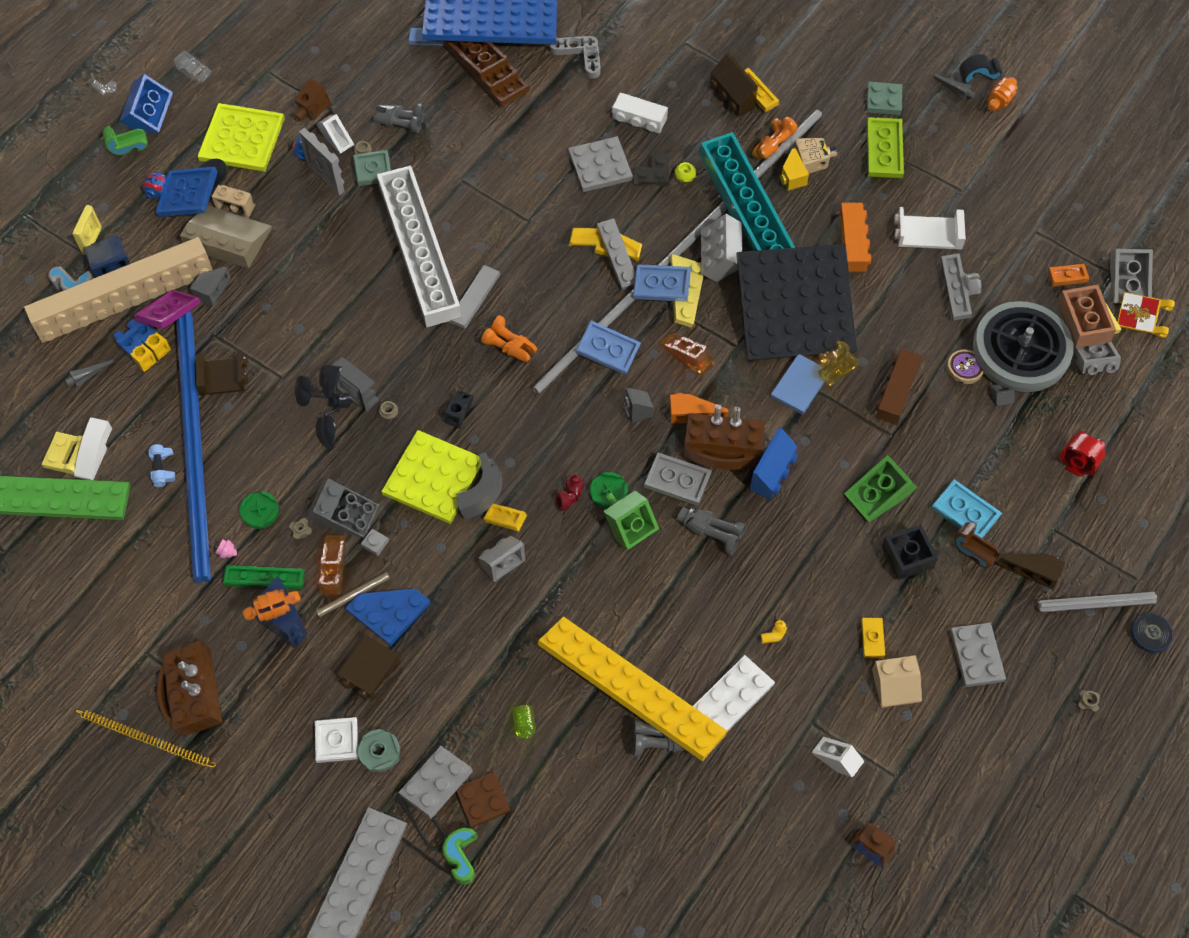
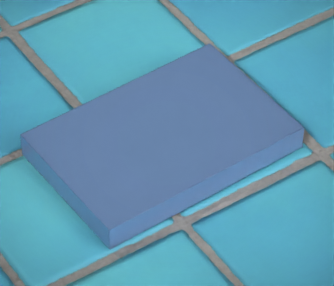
[633,265,691,302]
[575,321,641,375]
[770,354,831,415]

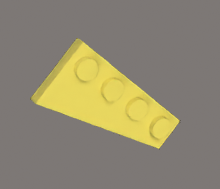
[670,254,704,328]

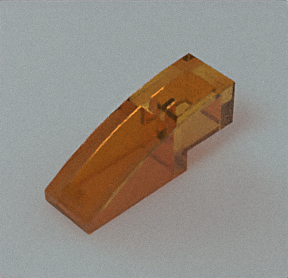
[319,535,346,595]

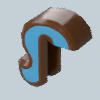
[954,522,1000,568]

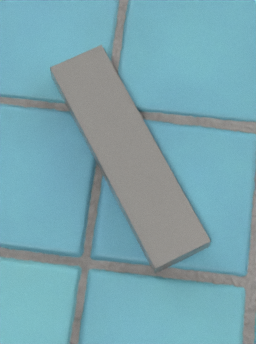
[449,265,500,329]

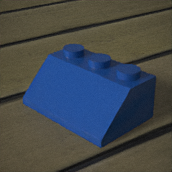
[120,74,173,133]
[750,428,798,500]

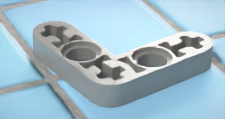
[550,36,600,79]

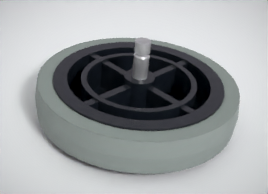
[973,301,1073,392]

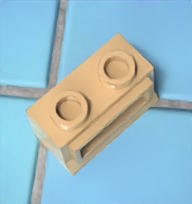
[212,185,255,218]

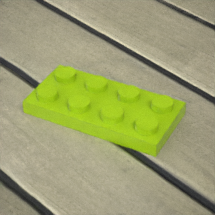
[867,117,904,178]

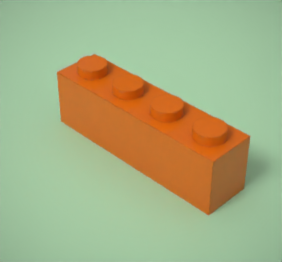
[839,203,871,272]

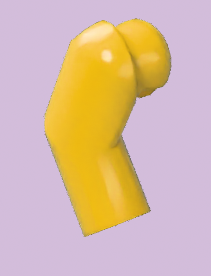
[760,620,787,644]

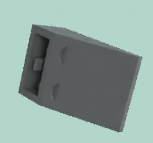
[306,478,379,539]

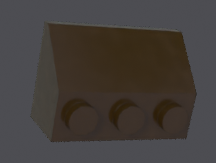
[709,53,758,117]

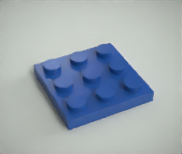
[155,167,218,217]

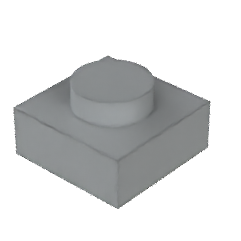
[361,529,389,556]

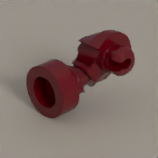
[555,475,584,511]

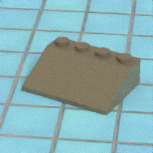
[180,205,272,269]

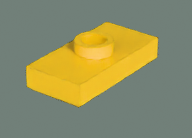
[483,504,527,532]
[861,618,885,658]

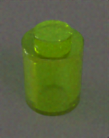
[512,705,536,738]

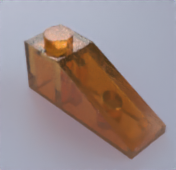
[659,332,714,375]

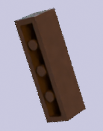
[875,349,923,425]

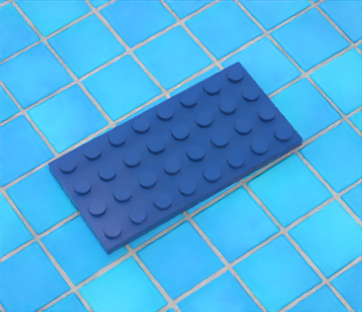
[422,0,557,44]

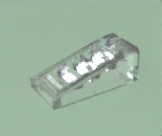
[173,50,212,83]

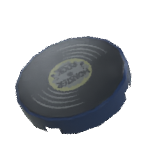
[1131,613,1174,653]

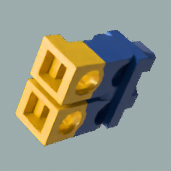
[113,319,171,372]

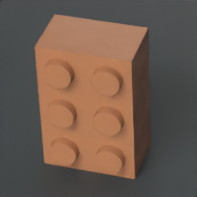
[1058,285,1116,348]

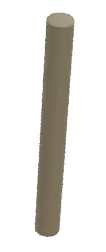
[316,572,390,618]

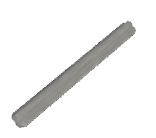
[1038,592,1157,612]

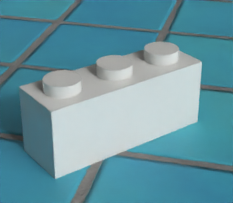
[612,93,668,133]

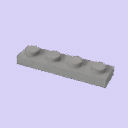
[597,218,636,290]

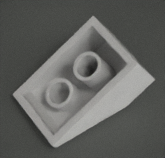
[1110,249,1153,304]

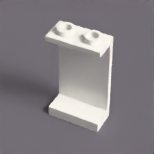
[894,207,966,249]

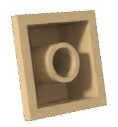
[872,655,922,708]

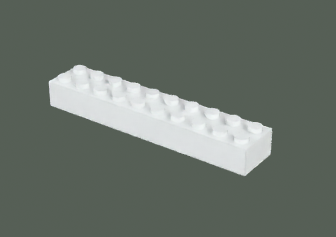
[377,166,461,327]

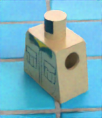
[794,138,837,174]

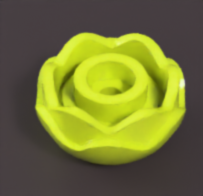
[675,162,696,182]

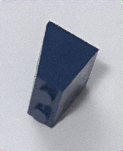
[84,235,130,278]
[251,576,307,648]

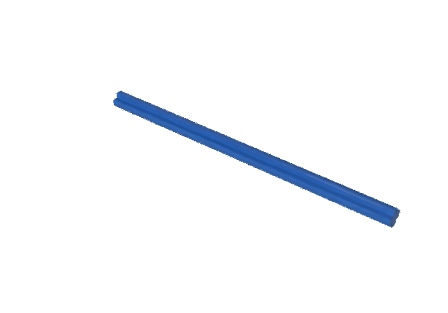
[176,311,211,583]

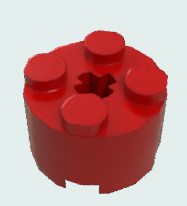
[1060,431,1106,477]

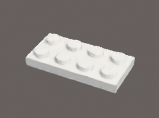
[693,655,775,732]

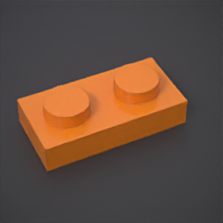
[1048,264,1089,286]

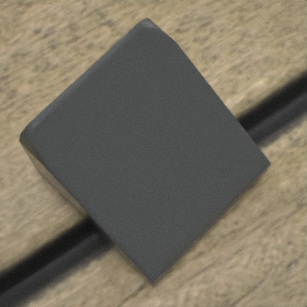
[989,384,1015,406]

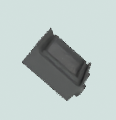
[332,357,379,413]

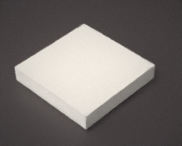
[315,717,358,763]

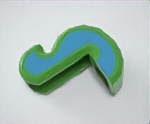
[103,125,148,155]
[442,828,478,885]

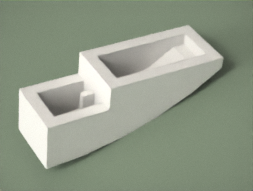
[74,417,112,480]

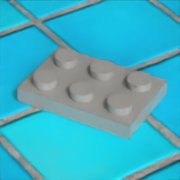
[644,453,712,506]
[950,623,1006,687]
[399,746,473,819]

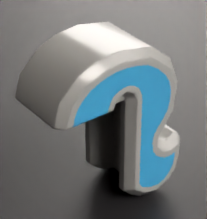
[48,267,94,291]

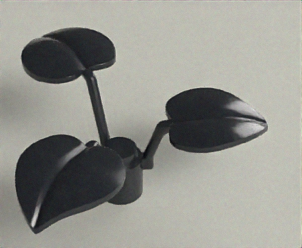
[295,365,351,449]

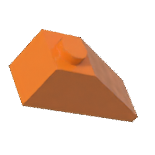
[669,393,728,424]

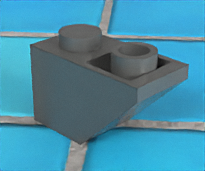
[624,388,654,423]

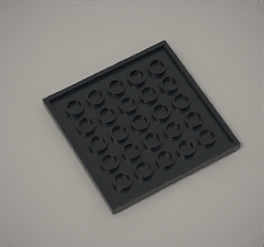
[736,244,857,361]

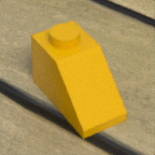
[780,148,809,191]

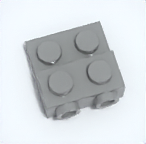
[1073,342,1121,375]

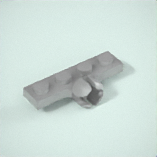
[941,253,981,321]

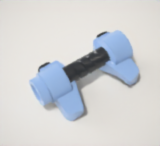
[147,444,175,487]

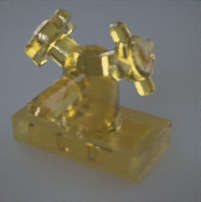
[818,340,860,386]

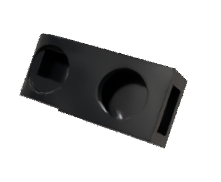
[444,390,474,429]

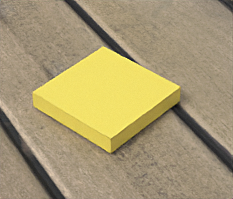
[72,205,102,255]

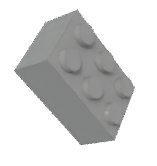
[701,214,742,282]

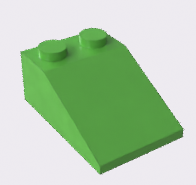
[844,455,918,522]

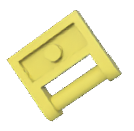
[42,432,83,474]

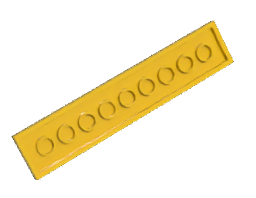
[538,617,727,762]

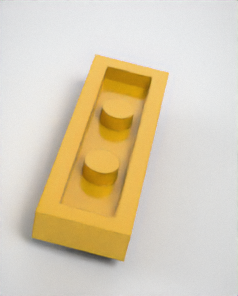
[745,68,779,112]

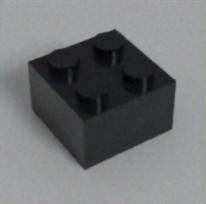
[881,525,938,580]

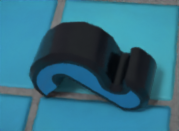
[959,54,1003,84]

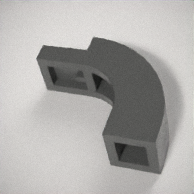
[456,452,503,520]

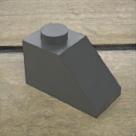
[190,267,231,305]

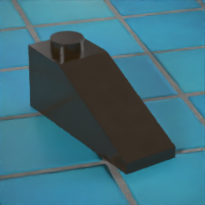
[997,554,1065,589]

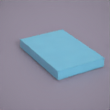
[931,479,1002,538]

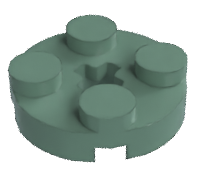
[358,729,400,772]

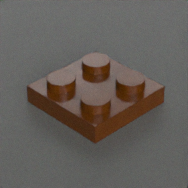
[456,772,511,829]

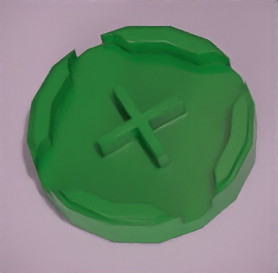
[590,472,628,509]
[240,491,279,529]

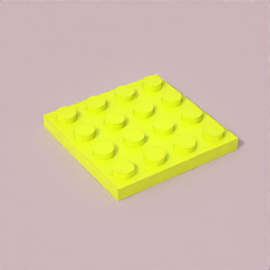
[198,103,285,172]
[382,430,482,524]

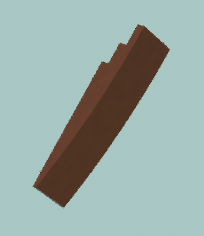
[443,41,529,106]

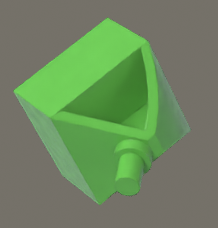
[604,491,659,550]

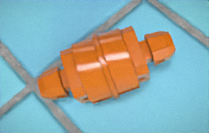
[987,77,1017,111]
[243,589,301,621]

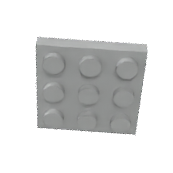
[299,128,345,195]
[568,136,633,192]

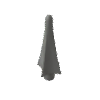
[934,74,975,100]
[65,359,114,388]

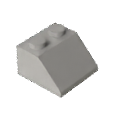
[479,536,525,583]

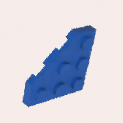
[345,589,431,647]

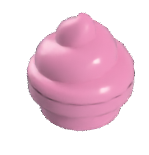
[216,539,237,559]

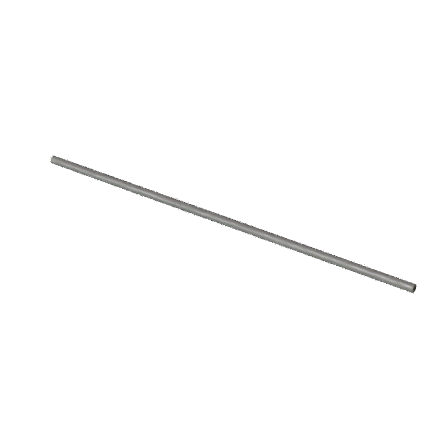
[532,110,822,394]

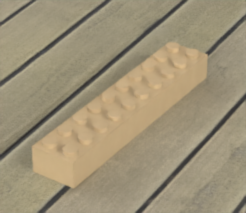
[24,237,213,343]

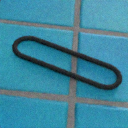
[398,794,447,851]

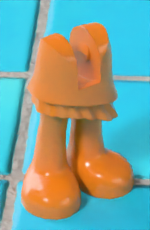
[752,117,797,160]
[481,315,538,363]

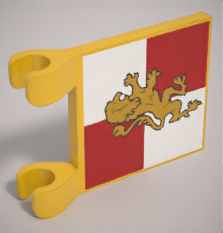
[1117,292,1175,338]

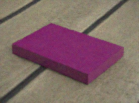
[134,290,201,329]

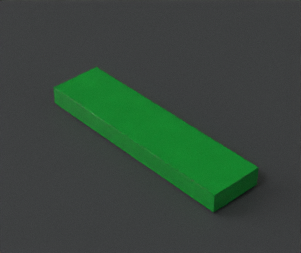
[223,565,305,590]

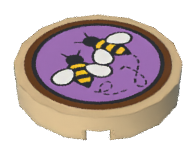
[947,350,984,384]

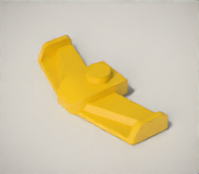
[569,228,642,262]

